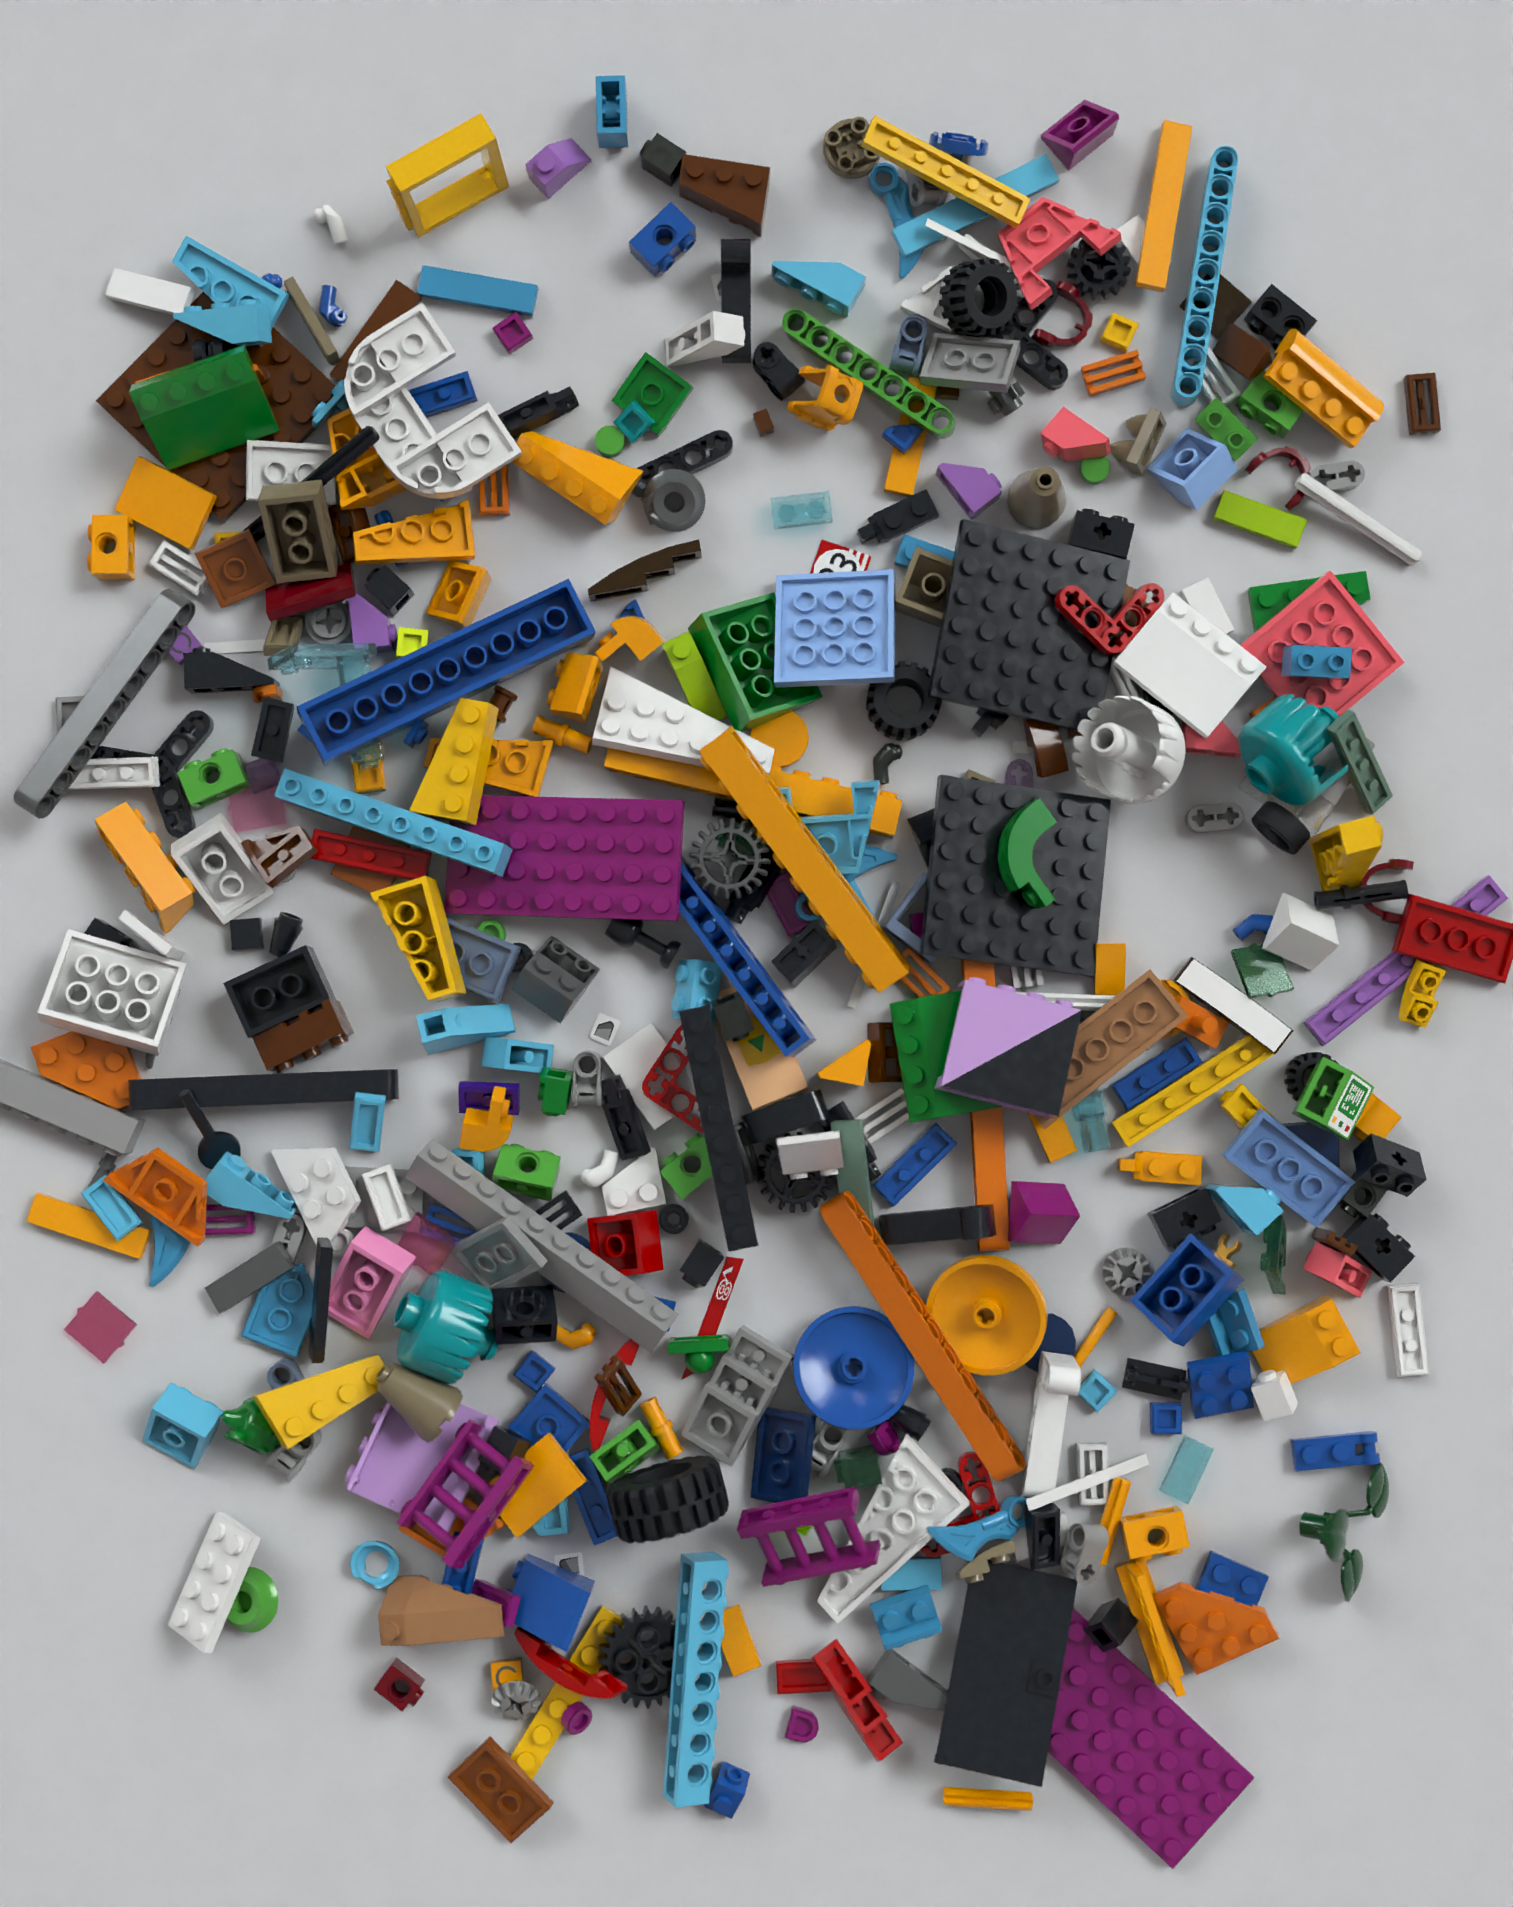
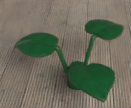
[1299,1462,1389,1602]

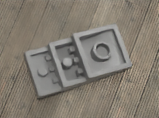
[680,1325,794,1467]

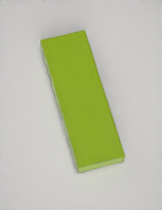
[1212,490,1307,549]

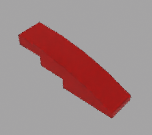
[812,1639,903,1762]

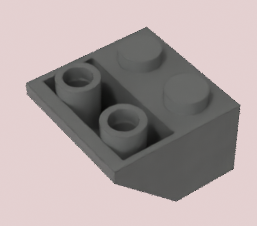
[511,935,600,1023]

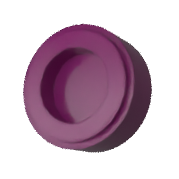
[561,1702,592,1735]

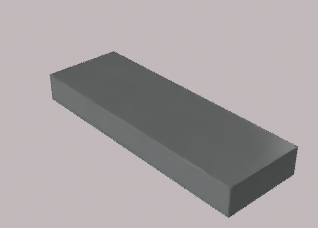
[205,1241,295,1314]

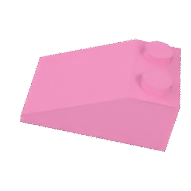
[328,1226,417,1340]

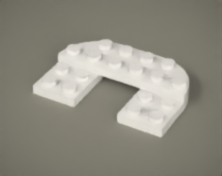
[344,302,522,499]

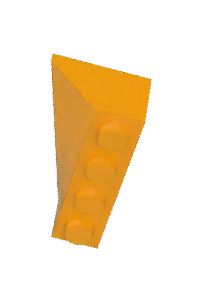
[512,431,644,524]
[94,802,195,934]

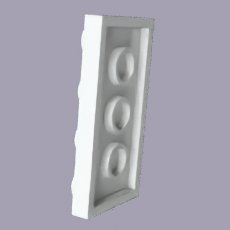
[168,1512,261,1653]

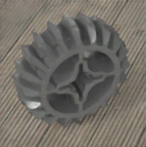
[689,818,771,899]

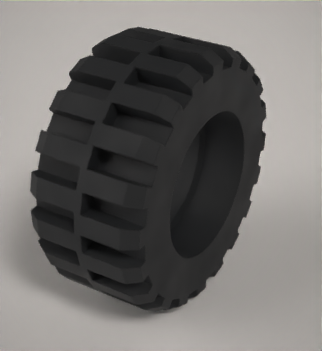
[606,1455,729,1543]

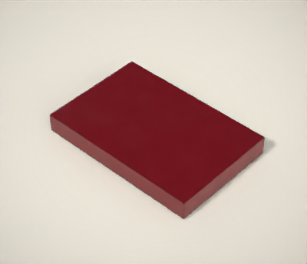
[266,562,356,622]

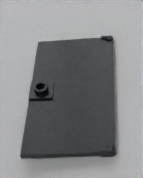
[934,1559,1077,1787]

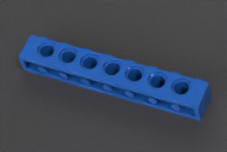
[679,856,817,1058]

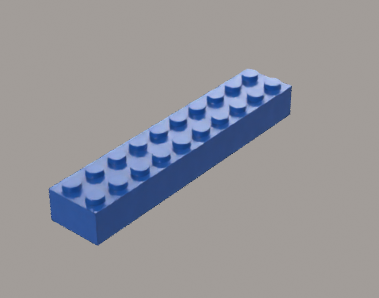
[297,579,596,767]

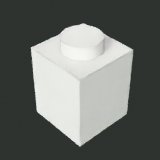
[1251,1369,1298,1421]

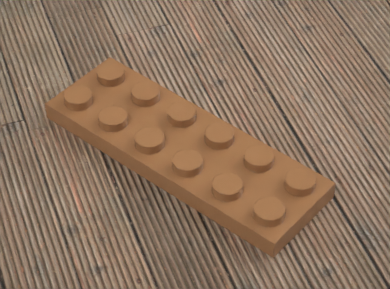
[1033,969,1189,1129]

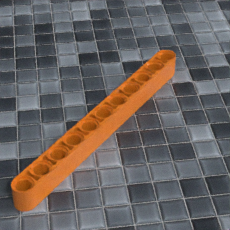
[961,960,1010,1252]
[820,1190,1026,1483]

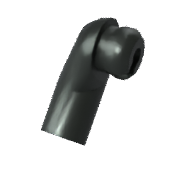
[873,743,903,785]

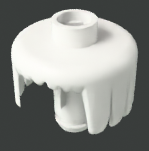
[1072,695,1186,804]

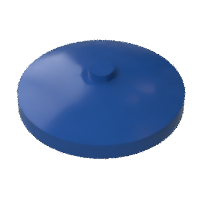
[793,1306,914,1430]

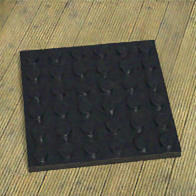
[927,519,1130,732]
[920,775,1111,977]

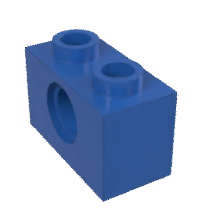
[629,202,696,277]

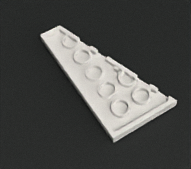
[592,666,775,775]
[817,1434,970,1624]

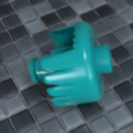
[1238,694,1348,806]
[393,1270,499,1384]

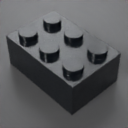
[223,945,336,1038]

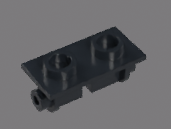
[1122,1358,1188,1400]

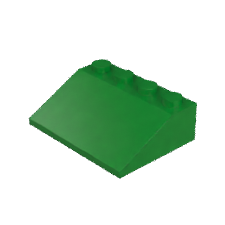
[129,345,280,470]
[688,592,823,732]
[889,991,1004,1122]

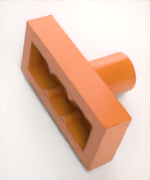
[1175,995,1229,1049]

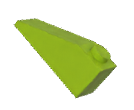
[662,631,727,721]

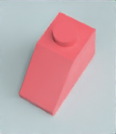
[1040,407,1111,462]
[1181,721,1241,758]
[1303,1242,1373,1298]

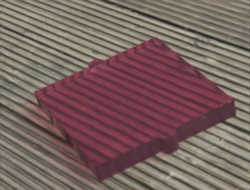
[228,775,287,832]
[397,1211,457,1275]
[64,1291,138,1363]

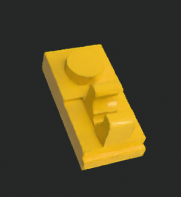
[1218,1083,1274,1130]

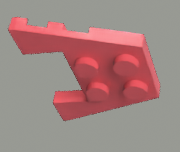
[997,197,1122,310]

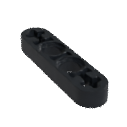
[632,430,733,498]

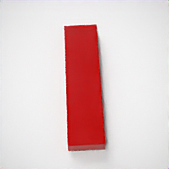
[309,829,432,880]

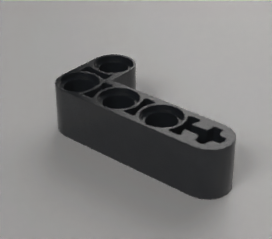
[721,239,751,363]
[879,1204,997,1245]

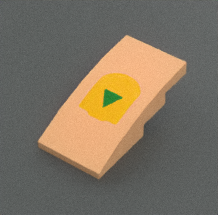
[716,986,809,1112]

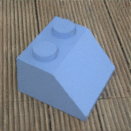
[1147,428,1238,510]

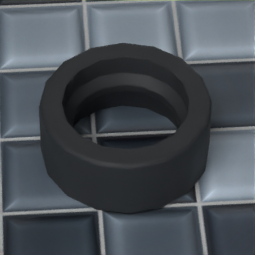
[1251,800,1310,855]

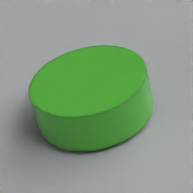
[595,426,625,457]
[1079,456,1110,484]
[477,919,506,940]

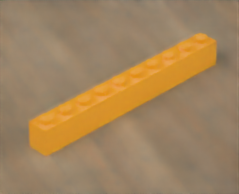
[699,726,910,993]
[604,748,903,838]

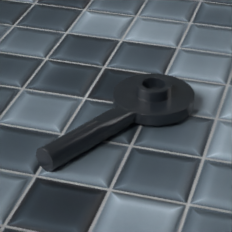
[178,1089,241,1169]

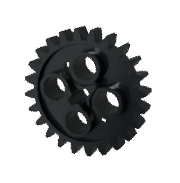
[597,1606,676,1708]

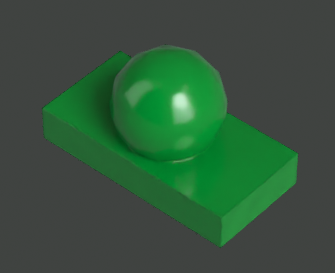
[668,1334,729,1374]

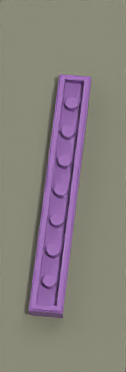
[1303,875,1508,1046]

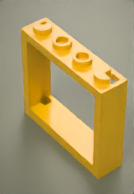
[386,113,509,238]

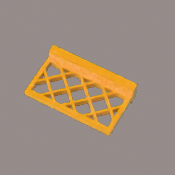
[1114,1559,1186,1697]

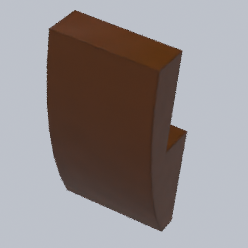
[1023,719,1069,778]

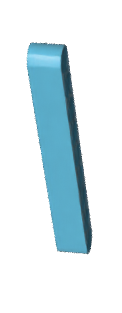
[1171,146,1238,407]

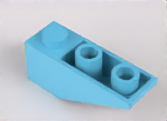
[771,261,866,317]
[173,299,272,346]
[416,1003,516,1055]
[205,1151,298,1219]

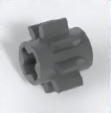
[987,381,1025,417]

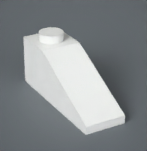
[665,311,745,367]

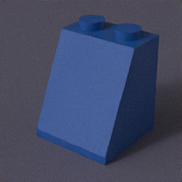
[507,1554,595,1652]

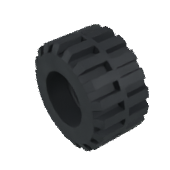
[939,258,1020,337]
[866,661,942,741]

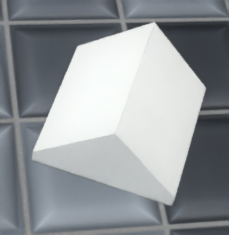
[1261,893,1339,971]

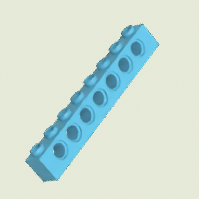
[274,768,513,877]
[663,1551,729,1808]

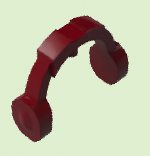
[1031,281,1093,348]
[1245,446,1311,511]
[1360,859,1414,924]

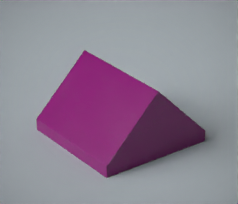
[1040,100,1119,171]
[1008,1181,1080,1244]

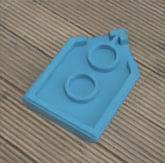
[241,1262,314,1358]

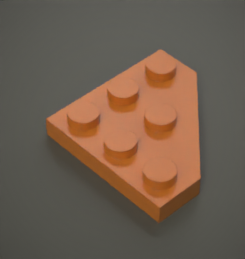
[31,1031,141,1109]
[1153,1582,1279,1675]

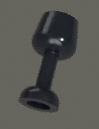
[605,919,682,969]

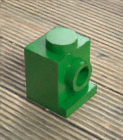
[538,1067,573,1117]

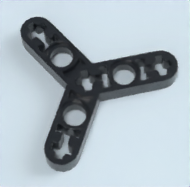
[90,710,214,839]

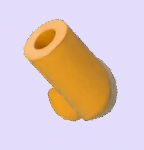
[556,1323,596,1349]

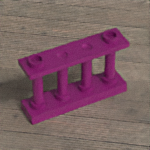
[396,1419,534,1569]
[737,1486,881,1587]

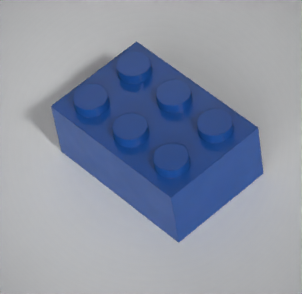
[1130,1233,1244,1347]

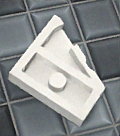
[900,266,953,334]
[602,1147,667,1216]

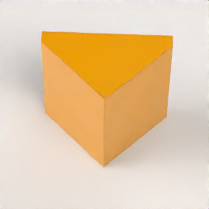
[426,561,492,629]
[816,1039,871,1087]

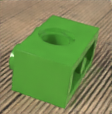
[1235,370,1303,438]
[1194,397,1259,461]
[177,748,252,810]
[659,1133,712,1199]
[493,1144,561,1201]
[589,1420,661,1484]

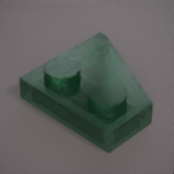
[1260,1215,1287,1294]

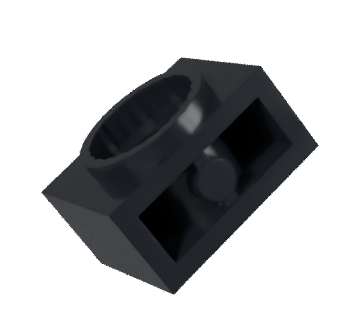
[491,1285,558,1345]

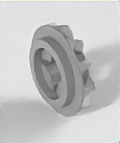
[305,601,352,646]
[1102,1248,1151,1296]
[492,1681,541,1720]

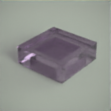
[243,758,281,794]

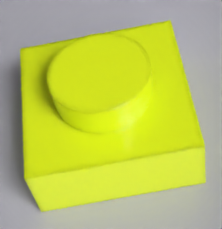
[396,627,428,659]

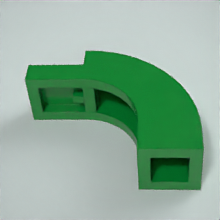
[998,798,1057,909]

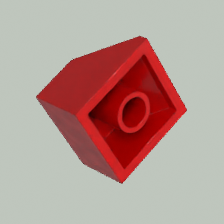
[587,1210,664,1276]

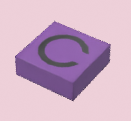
[169,626,204,665]

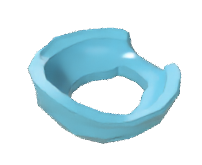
[350,1541,400,1589]

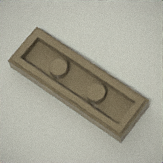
[284,276,340,366]

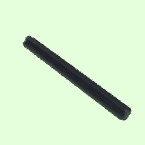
[243,426,380,542]

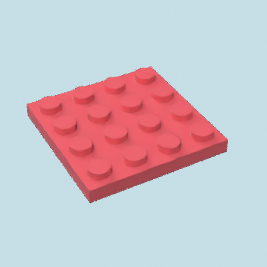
[1240,570,1405,716]

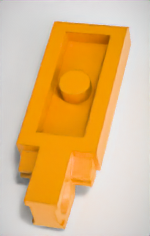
[1117,1151,1203,1185]

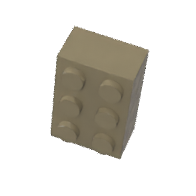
[258,480,340,583]

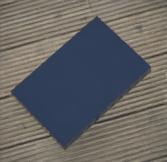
[750,1407,816,1503]

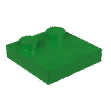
[611,352,694,436]

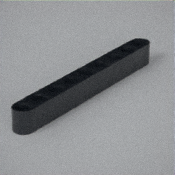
[129,1069,399,1110]

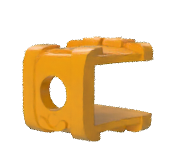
[787,364,863,431]

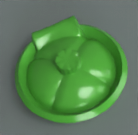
[226,1567,278,1633]

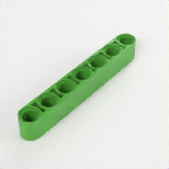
[782,309,955,439]

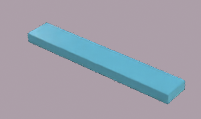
[891,154,1059,259]

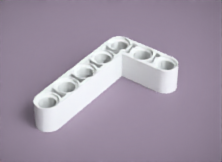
[1021,1351,1081,1498]

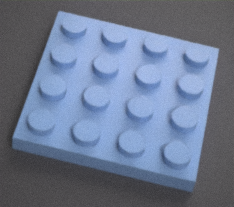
[774,569,895,688]

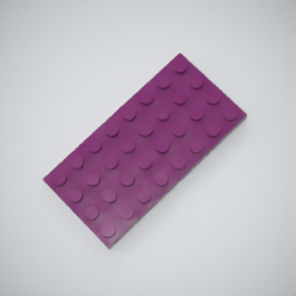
[444,795,685,922]
[1048,1607,1254,1869]

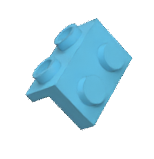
[671,959,722,1022]

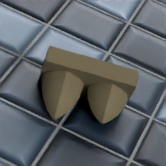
[1110,408,1167,476]

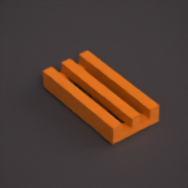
[1080,349,1146,397]
[478,464,510,516]
[899,947,951,998]

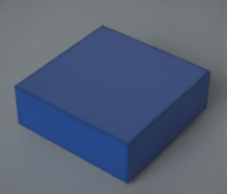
[513,1350,556,1393]
[1150,1402,1182,1434]

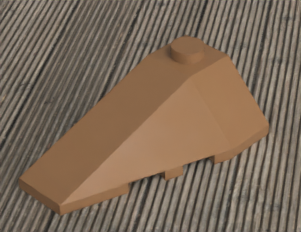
[378,1575,505,1646]

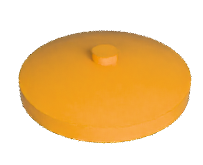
[926,1255,1048,1376]

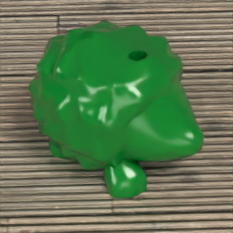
[222,1398,280,1455]

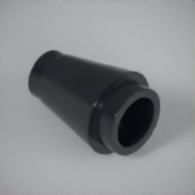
[269,912,303,957]
[889,1404,931,1441]

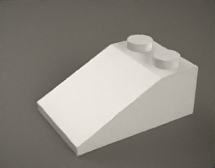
[171,813,274,925]
[777,1130,844,1180]

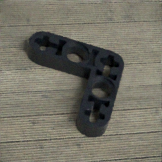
[995,279,1068,390]

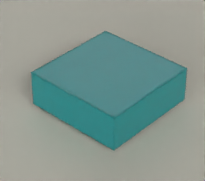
[613,401,655,444]

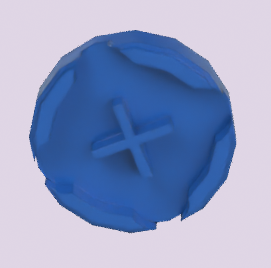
[929,132,988,162]

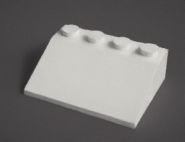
[1113,592,1267,739]
[37,929,187,1056]

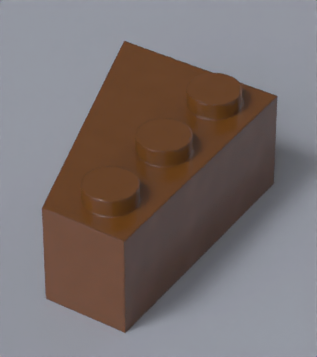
[252,998,354,1073]

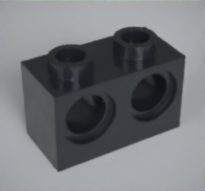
[1243,284,1317,350]

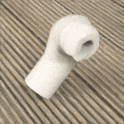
[314,205,348,244]
[581,1149,619,1188]

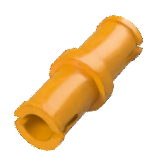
[532,715,593,755]
[639,1396,684,1459]

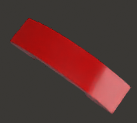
[590,1339,640,1451]
[514,1627,628,1699]

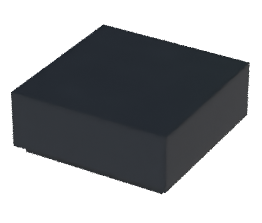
[230,918,264,951]

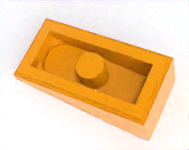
[1094,943,1126,996]

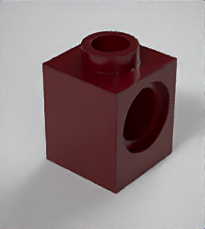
[373,1657,425,1712]

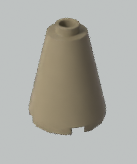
[1007,467,1066,529]
[375,1363,463,1443]

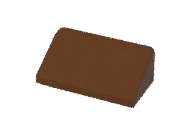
[1212,323,1272,381]
[328,503,370,564]
[867,1022,903,1083]

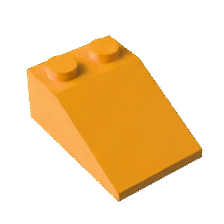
[1252,1296,1361,1384]

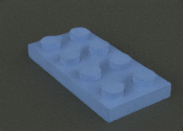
[1222,1107,1355,1228]

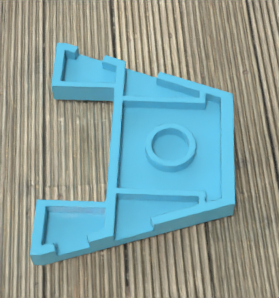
[778,780,880,874]

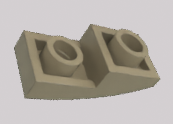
[955,1540,1016,1584]

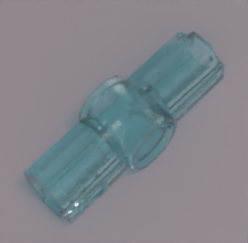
[1072,1087,1111,1153]

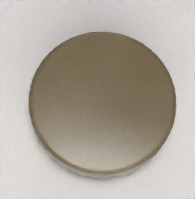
[823,117,880,179]

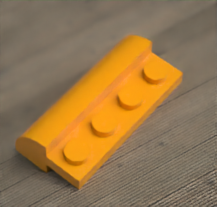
[1263,329,1384,448]

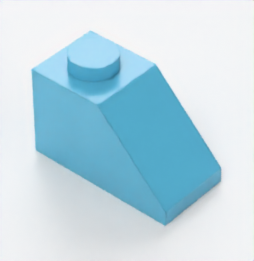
[481,1036,554,1073]

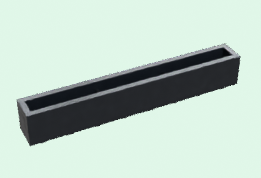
[679,1005,758,1252]

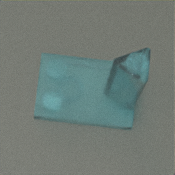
[267,643,384,769]

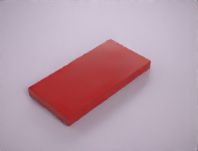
[1392,894,1513,984]

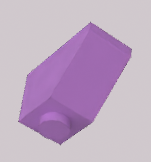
[525,138,591,199]
[936,463,1002,520]
[348,593,397,655]

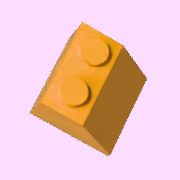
[547,653,603,724]

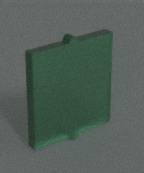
[1230,943,1294,999]

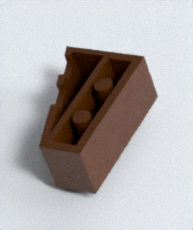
[679,154,770,237]

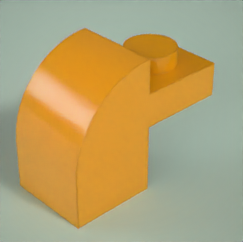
[595,616,665,661]
[459,1086,514,1152]

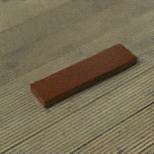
[330,280,422,382]

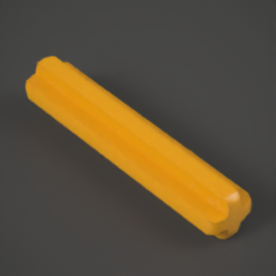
[1100,1477,1131,1566]
[942,1787,1033,1811]

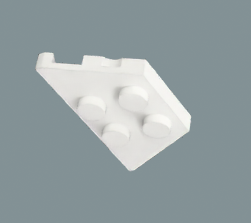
[271,1147,361,1247]

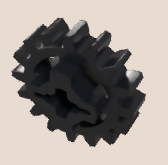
[1067,239,1131,301]

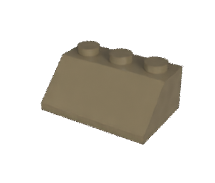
[894,546,953,628]

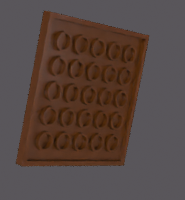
[96,292,335,523]

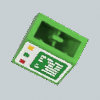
[1291,1057,1374,1141]

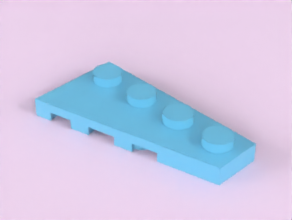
[172,236,290,348]

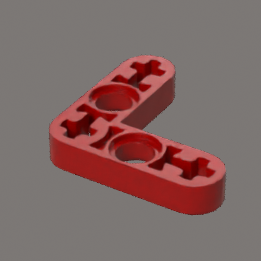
[1055,583,1165,655]
[642,1025,704,1133]
[921,1451,1000,1557]

